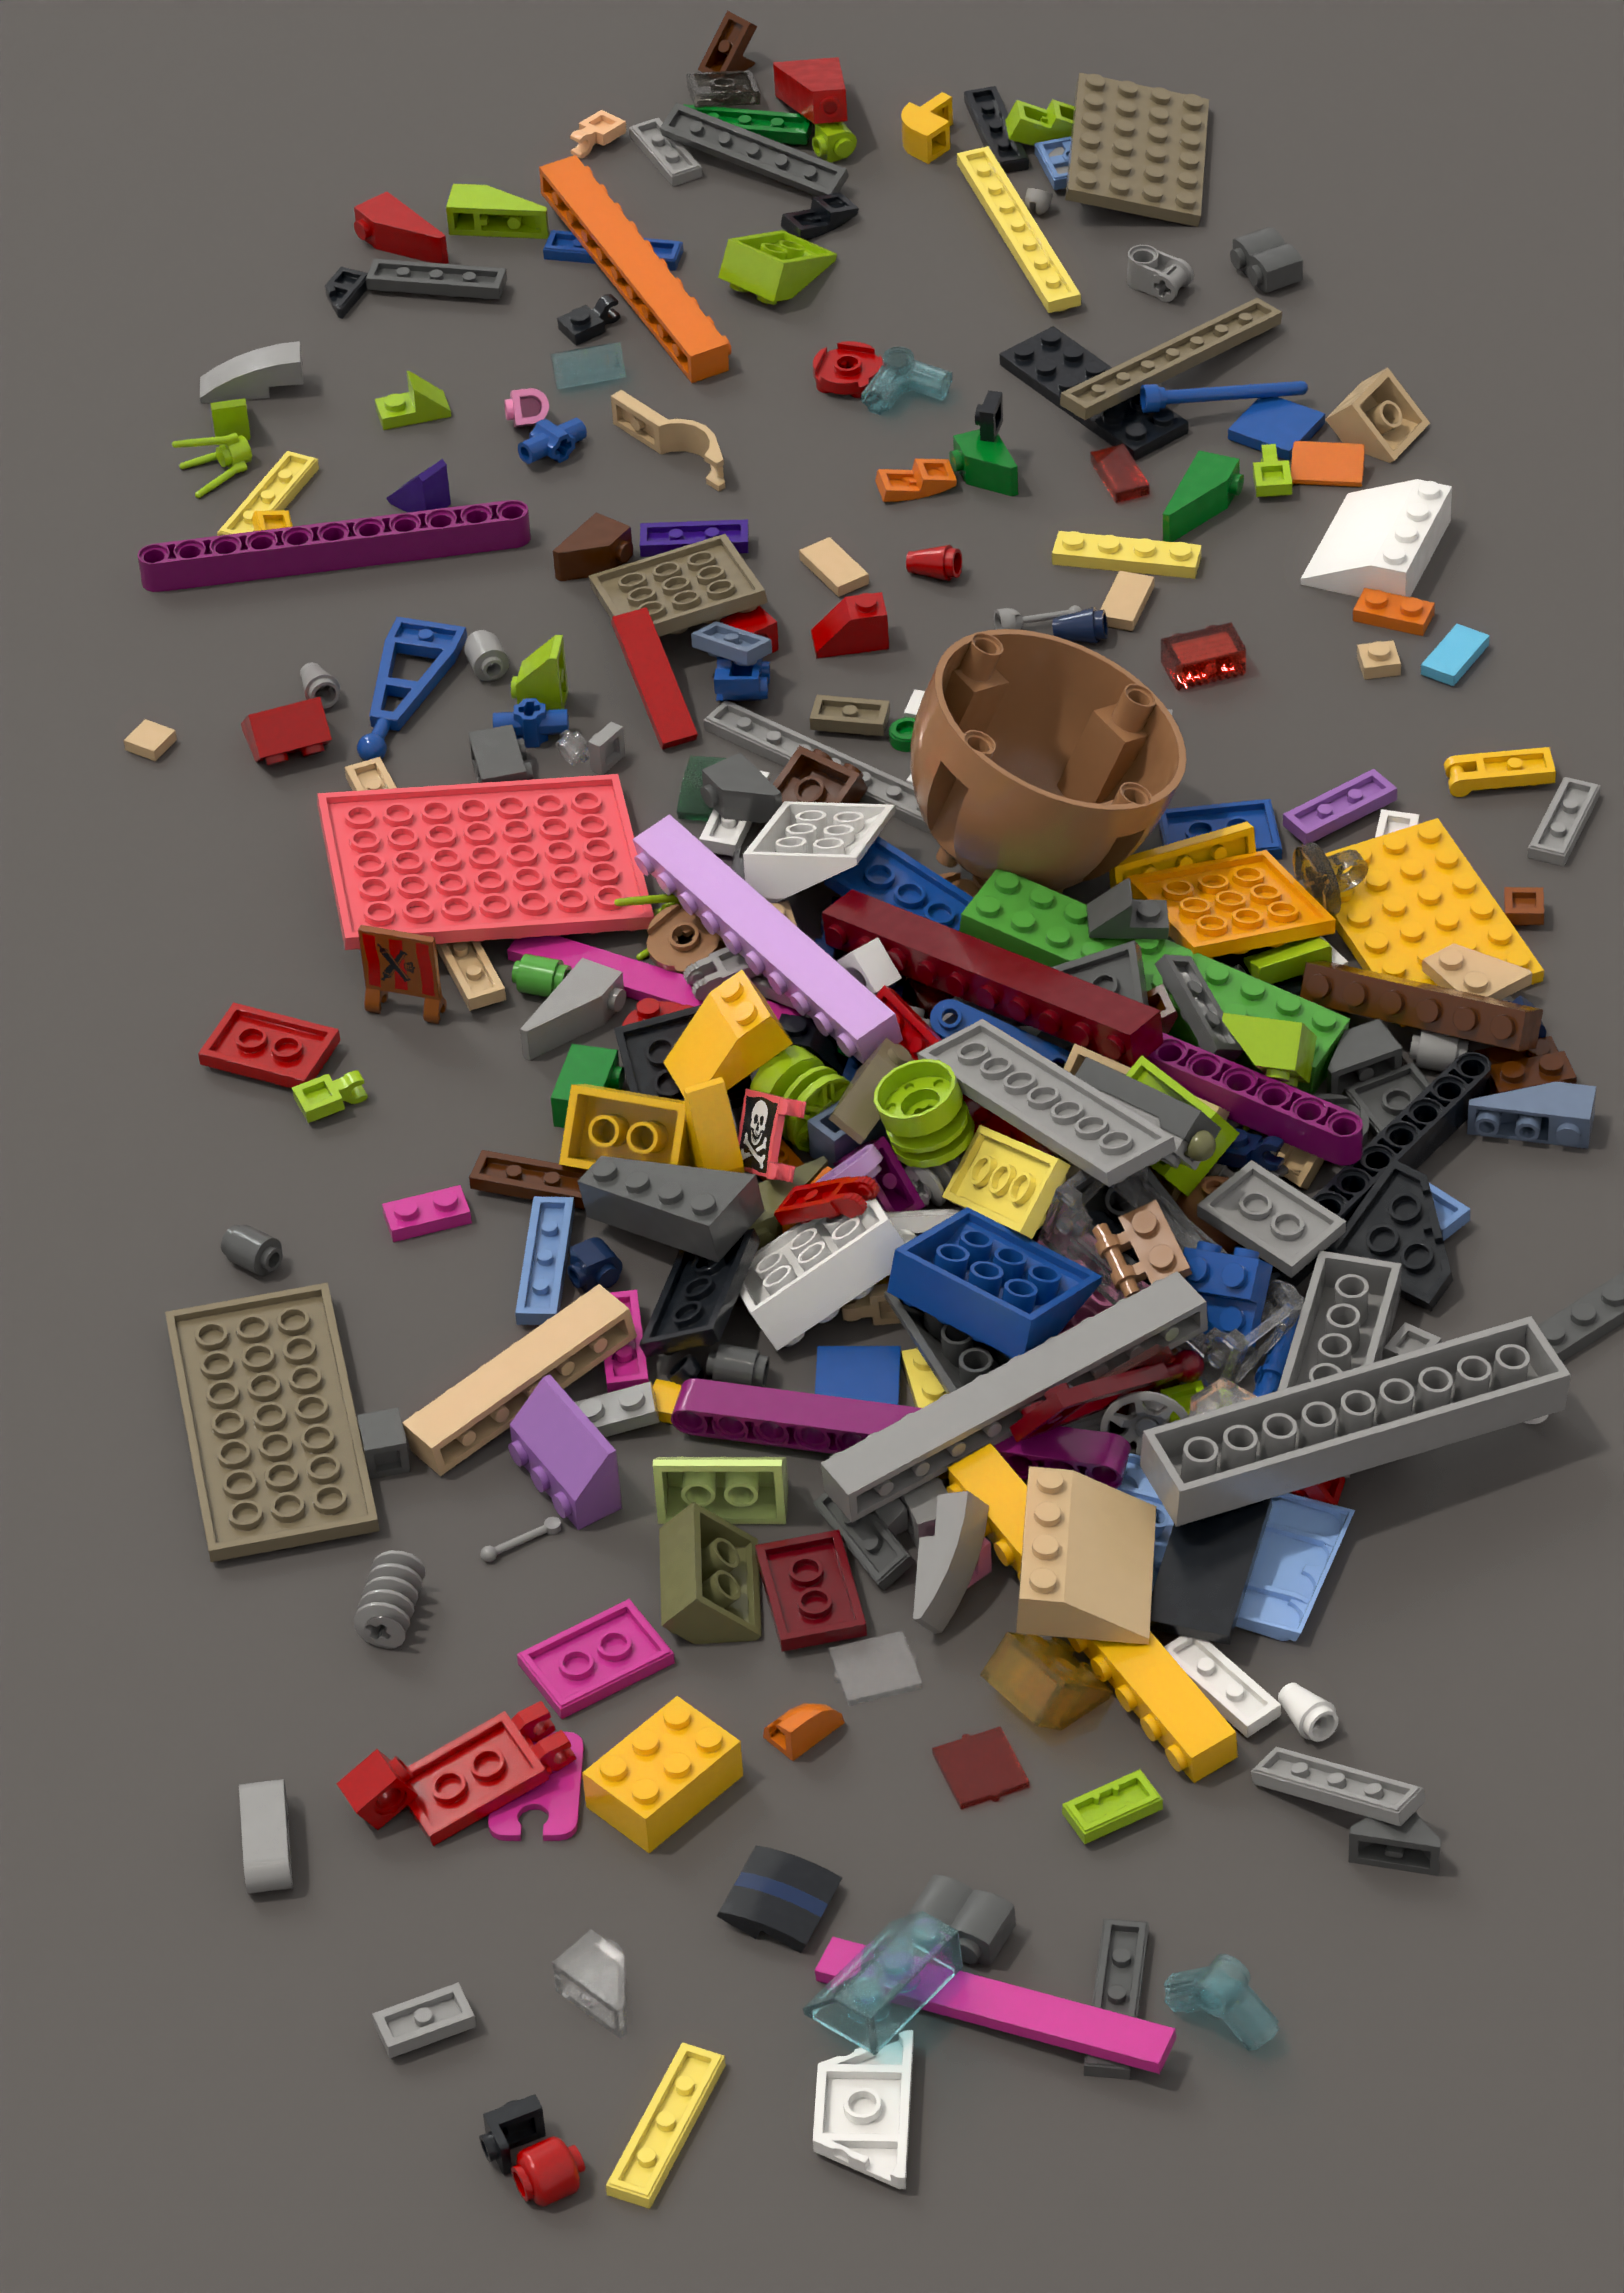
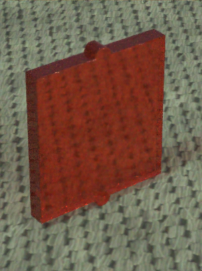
[932,1726,1030,1809]

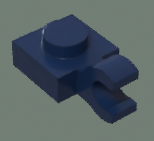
[1216,1129,1284,1171]

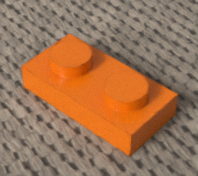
[1353,588,1435,636]

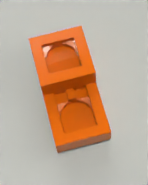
[875,458,957,502]

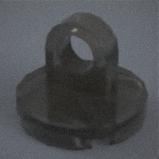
[1292,842,1368,916]

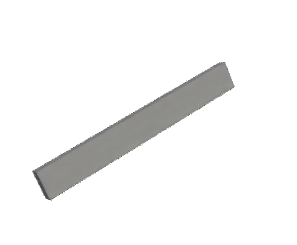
[703,700,931,834]

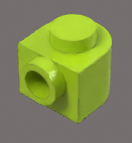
[812,122,857,163]

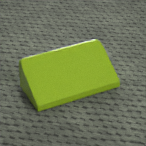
[1244,937,1332,984]

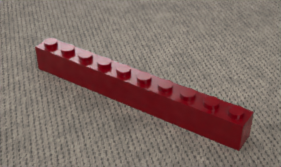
[822,889,1164,1067]

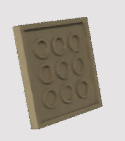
[588,534,768,636]

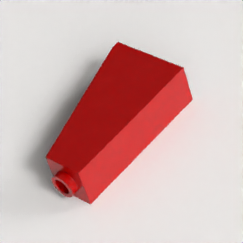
[773,57,848,124]

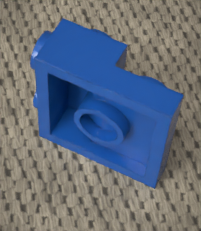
[1183,1241,1273,1347]

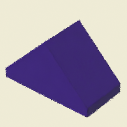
[386,459,451,512]

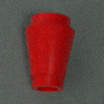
[906,545,962,581]

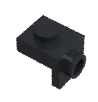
[479,2094,546,2175]

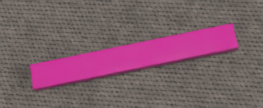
[507,936,802,1020]
[815,1937,1176,2074]

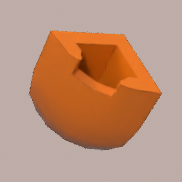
[763,1703,845,1761]

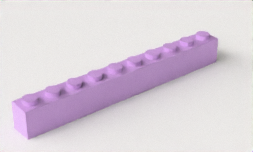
[632,814,903,1064]

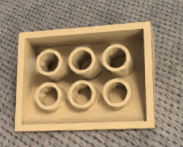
[1016,1466,1156,1645]

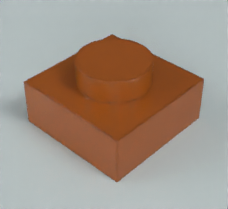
[1504,887,1544,925]

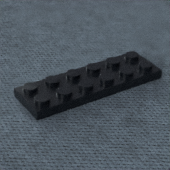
[999,326,1188,462]

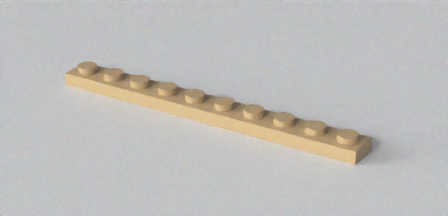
[345,757,506,1011]

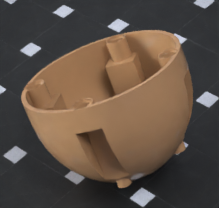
[910,629,1187,894]

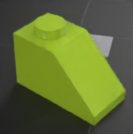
[511,635,569,710]

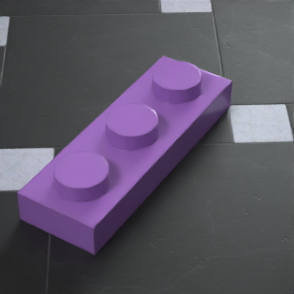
[1283,769,1397,846]

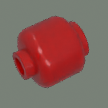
[511,2136,585,2207]

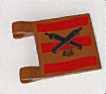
[358,925,447,1024]

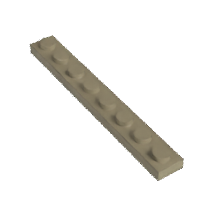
[1060,298,1282,420]

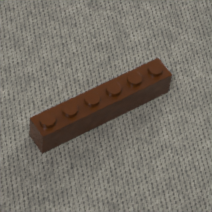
[1300,961,1543,1051]

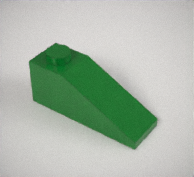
[1163,450,1244,542]

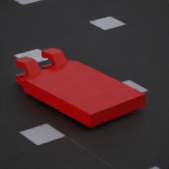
[407,1701,576,1846]

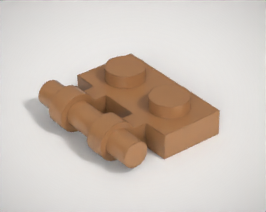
[1092,1200,1192,1298]

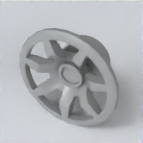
[1100,1391,1189,1456]

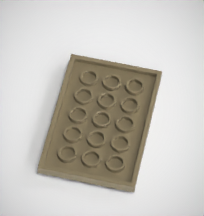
[1065,73,1209,227]

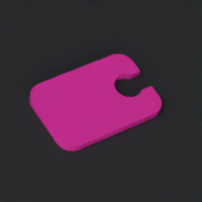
[488,1732,584,1841]

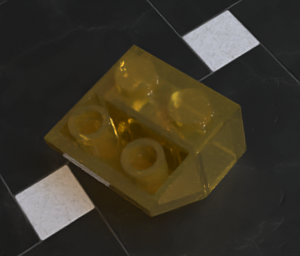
[980,1631,1113,1731]

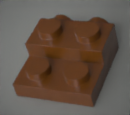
[773,745,868,804]
[1475,1036,1577,1095]

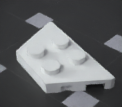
[813,2030,914,2189]

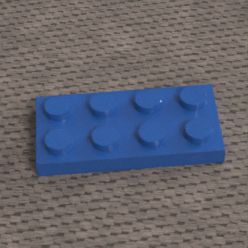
[824,836,974,931]

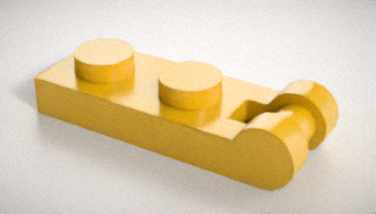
[1444,747,1556,797]

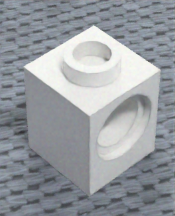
[837,937,902,996]

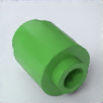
[512,954,572,997]

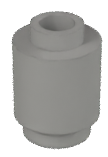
[464,630,509,681]
[1409,1029,1469,1072]

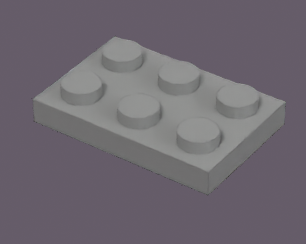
[1197,1160,1346,1278]

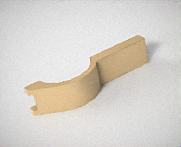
[611,390,726,491]

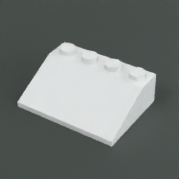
[1301,479,1452,597]
[743,801,896,903]
[739,1198,906,1351]

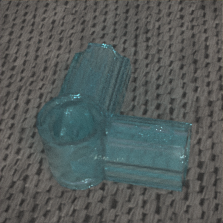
[861,346,953,415]
[1163,1954,1280,2051]

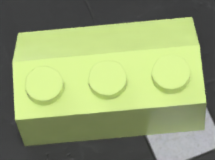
[653,1457,788,1524]

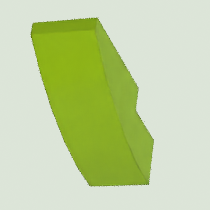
[1005,99,1074,146]

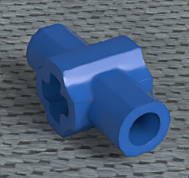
[518,417,587,464]
[493,698,569,748]

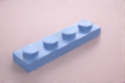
[515,1196,575,1325]

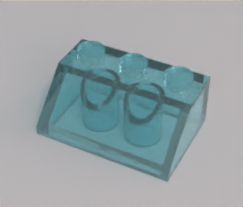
[803,1911,963,2055]

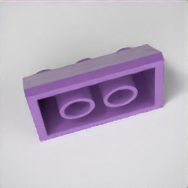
[508,1374,622,1530]

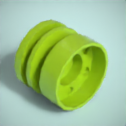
[750,1045,850,1152]
[874,1059,975,1168]

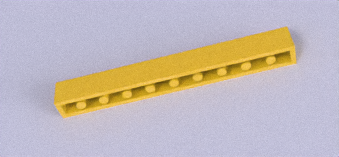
[946,1443,1238,1783]

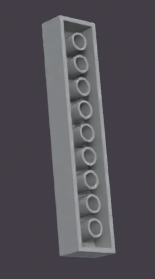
[1140,1316,1571,1527]

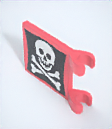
[738,1089,806,1183]

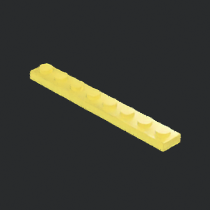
[957,146,1081,313]

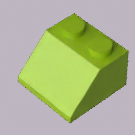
[1222,1013,1317,1088]

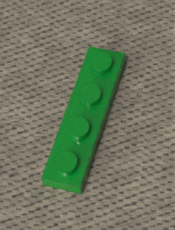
[684,104,814,145]

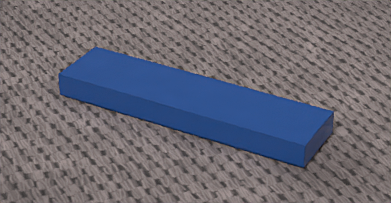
[543,230,683,271]

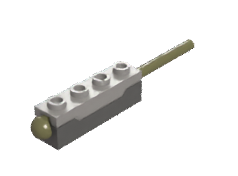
[1075,1057,1222,1170]

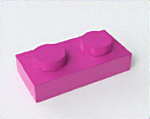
[382,1185,472,1242]

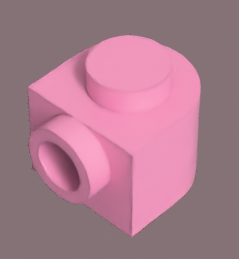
[504,388,549,428]

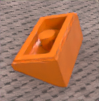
[1291,441,1365,487]

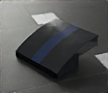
[717,1845,842,1953]

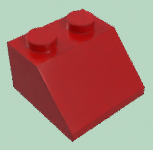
[240,697,332,766]

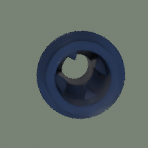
[1052,607,1108,643]

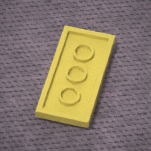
[942,1125,1071,1239]

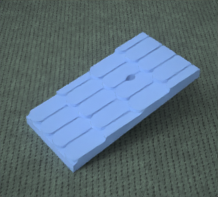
[1117,1453,1355,1642]

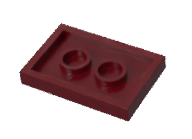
[755,1529,867,1652]

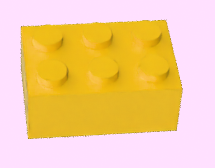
[559,1084,690,1169]
[582,1696,743,1853]

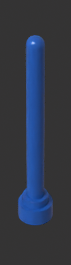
[1140,381,1308,413]

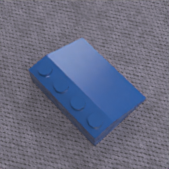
[887,1207,1103,1359]

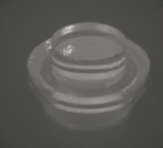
[556,730,589,766]

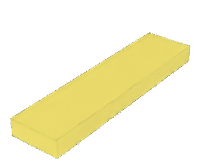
[217,451,319,536]
[606,2042,726,2209]

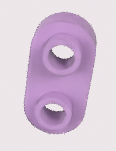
[815,1144,883,1183]

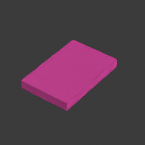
[517,1599,675,1719]

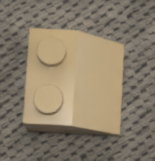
[1325,367,1430,463]

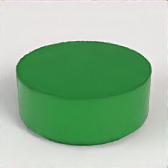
[889,717,915,752]

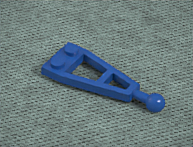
[357,617,467,761]

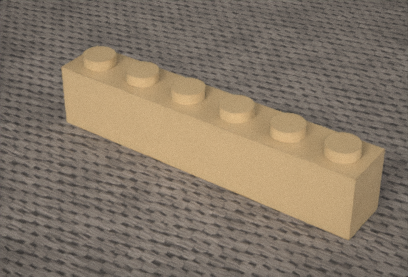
[402,1284,637,1476]

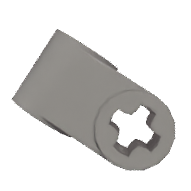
[1127,245,1194,302]

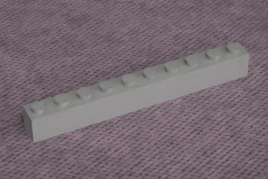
[821,1271,1208,1523]

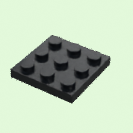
[614,1005,752,1109]

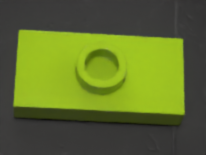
[1062,1769,1163,1844]

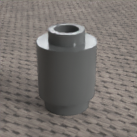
[221,1225,282,1276]
[706,1343,770,1387]

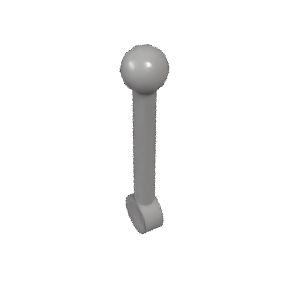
[480,1517,561,1562]

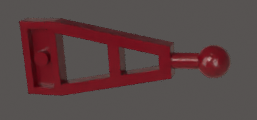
[1009,1349,1204,1442]

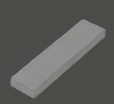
[1251,1746,1426,1826]

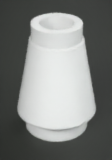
[1278,1682,1339,1742]

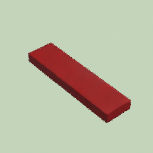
[611,607,698,750]

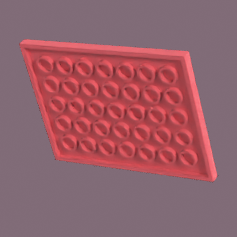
[317,774,654,950]

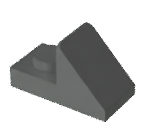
[1086,878,1169,939]

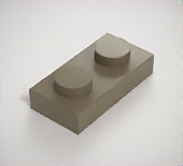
[810,694,890,736]

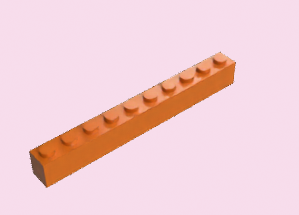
[539,155,732,383]

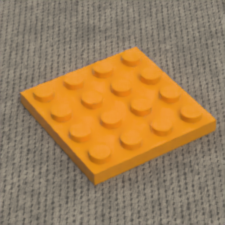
[1126,850,1336,959]

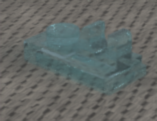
[550,342,626,389]

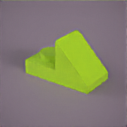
[375,371,451,430]
[210,398,251,441]

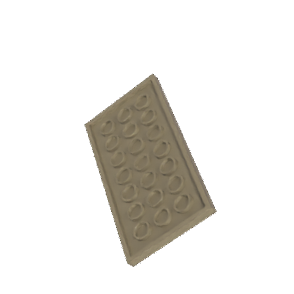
[165,1282,380,1562]

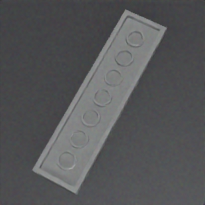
[917,1019,1176,1187]

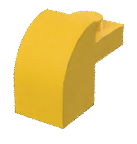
[901,92,953,164]

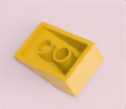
[663,970,793,1096]

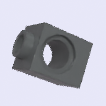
[357,1407,411,1479]

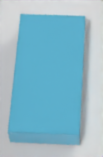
[1421,624,1490,686]

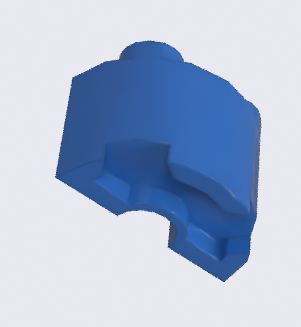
[714,657,770,701]

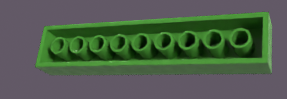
[959,869,1350,1095]

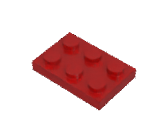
[198,1002,340,1088]

